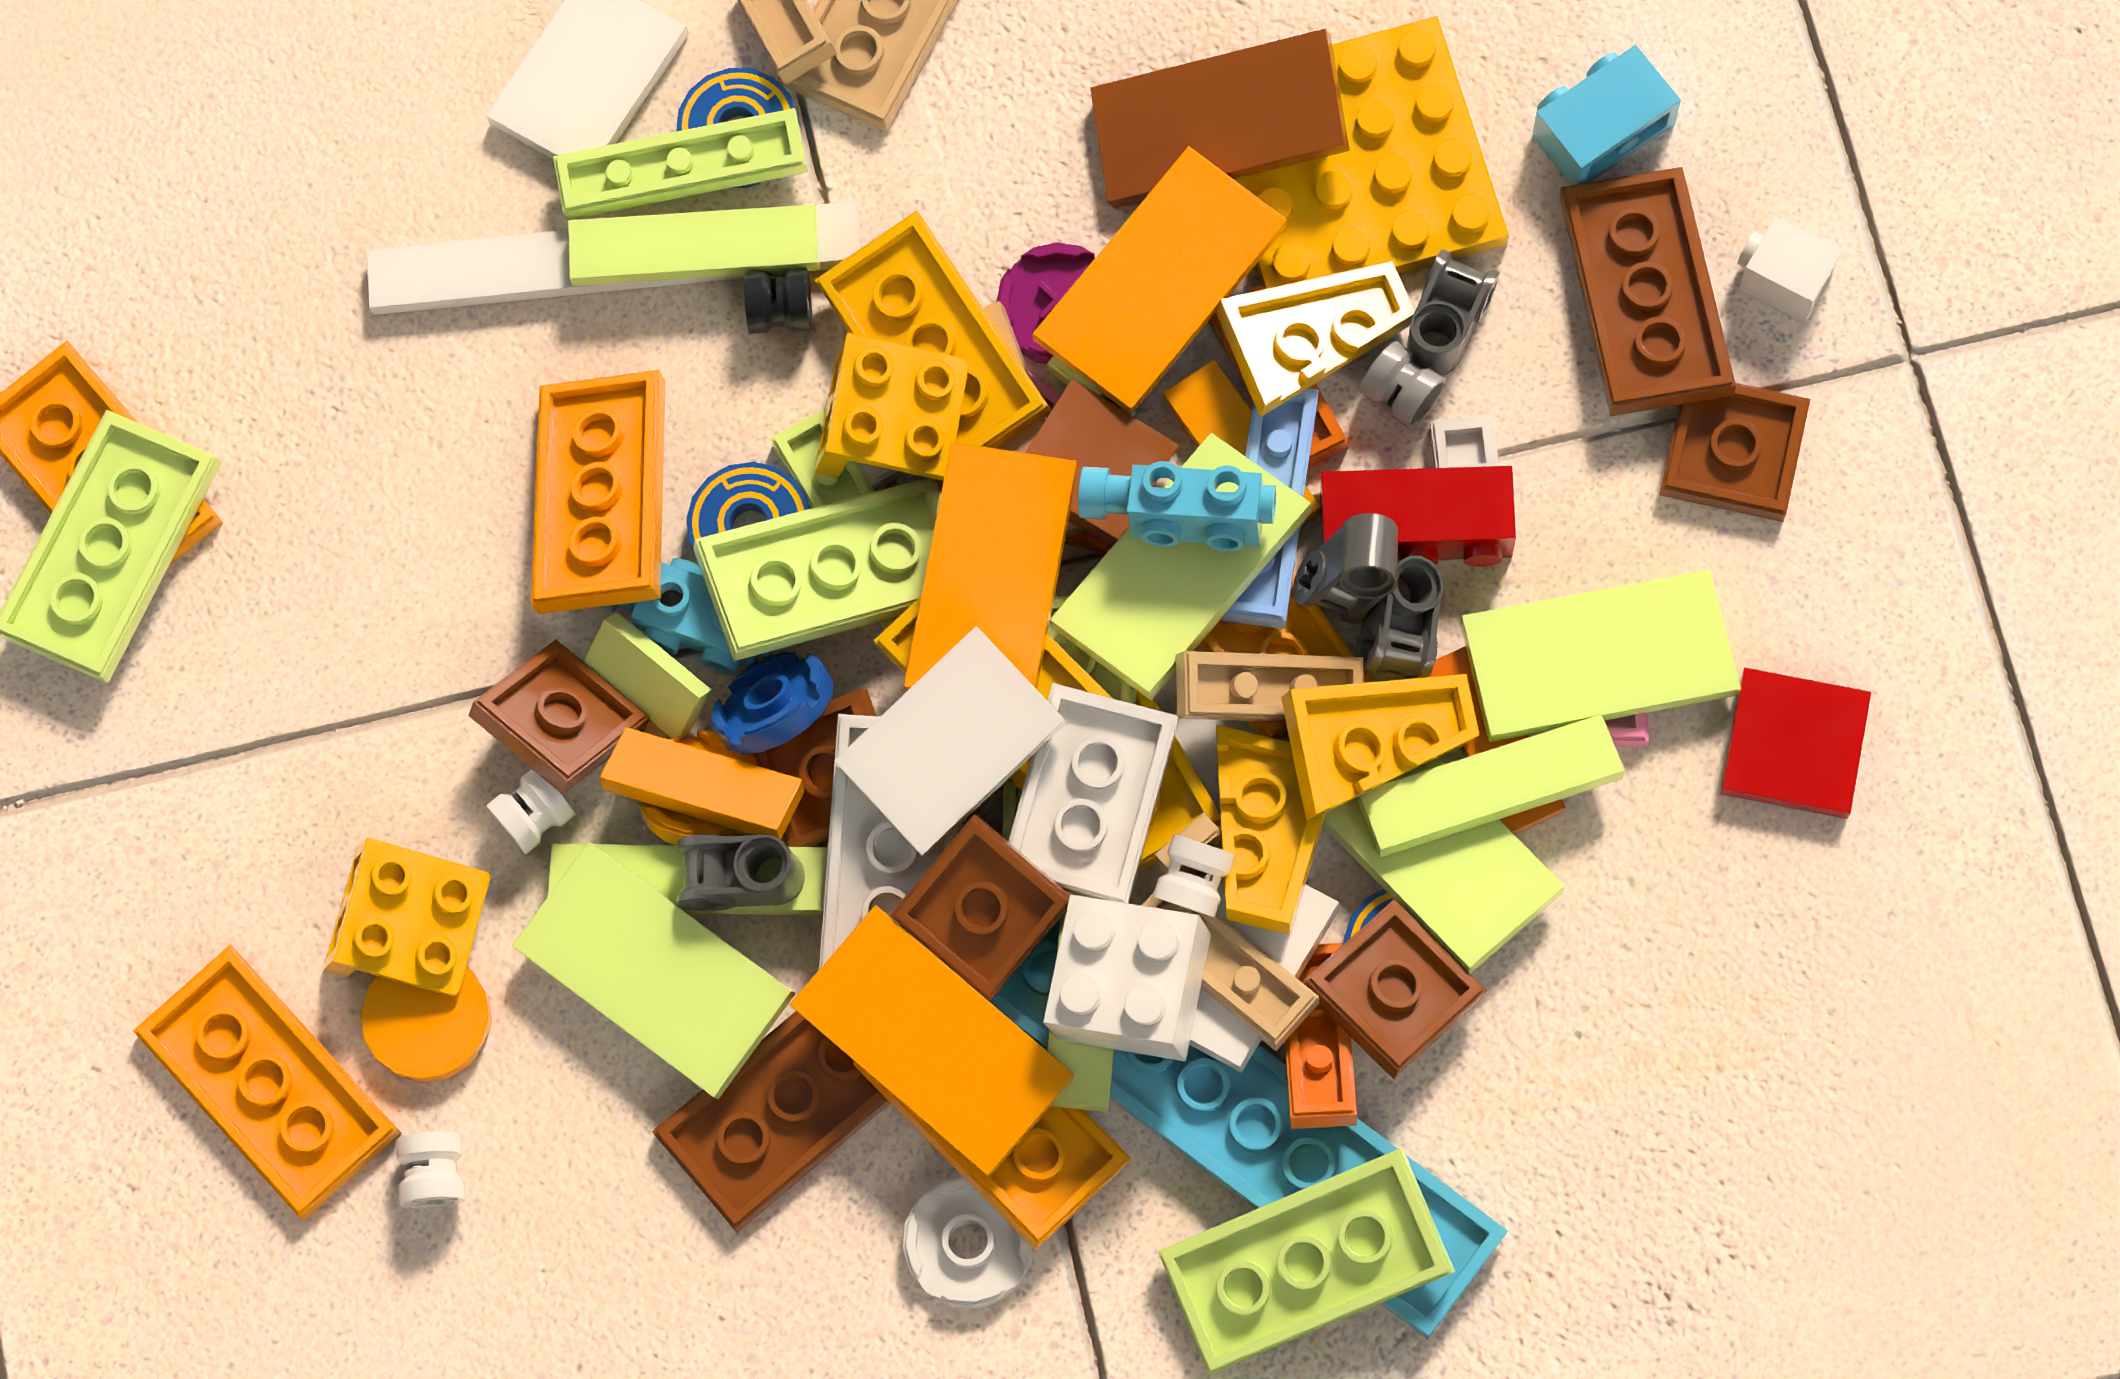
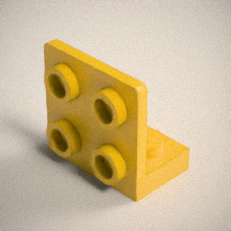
[814,333,969,480]
[322,837,490,997]

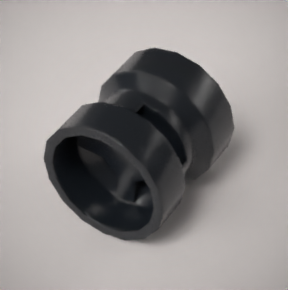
[744,269,812,334]

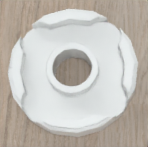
[903,1176,1033,1309]

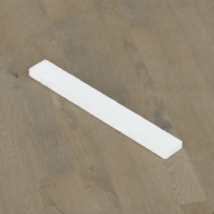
[366,200,862,315]

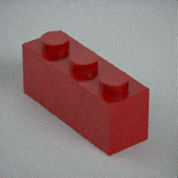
[1320,466,1516,567]

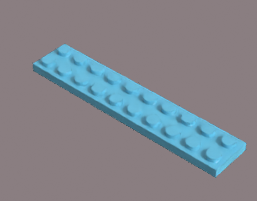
[954,920,1508,1340]

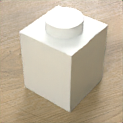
[1737,216,1842,324]

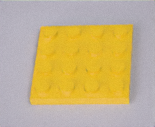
[1234,16,1509,290]

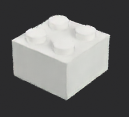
[1043,894,1211,1061]

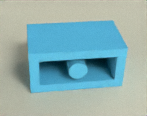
[1532,44,1681,185]

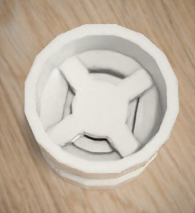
[486,769,576,855]
[1153,834,1236,918]
[396,1131,466,1209]

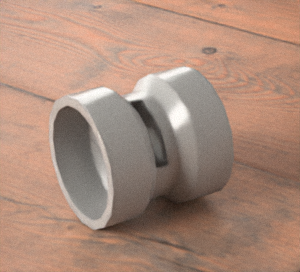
[1359,341,1447,429]

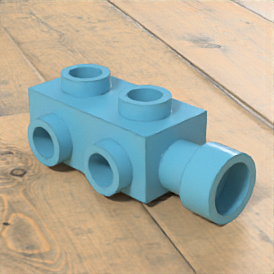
[1078,461,1277,551]
[599,558,774,675]

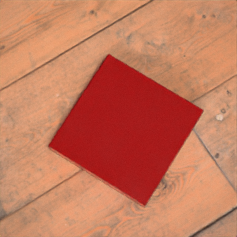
[1720,667,1871,819]

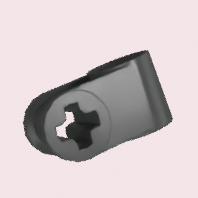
[1407,249,1500,376]
[1293,513,1398,624]
[1355,556,1444,679]
[676,834,805,911]

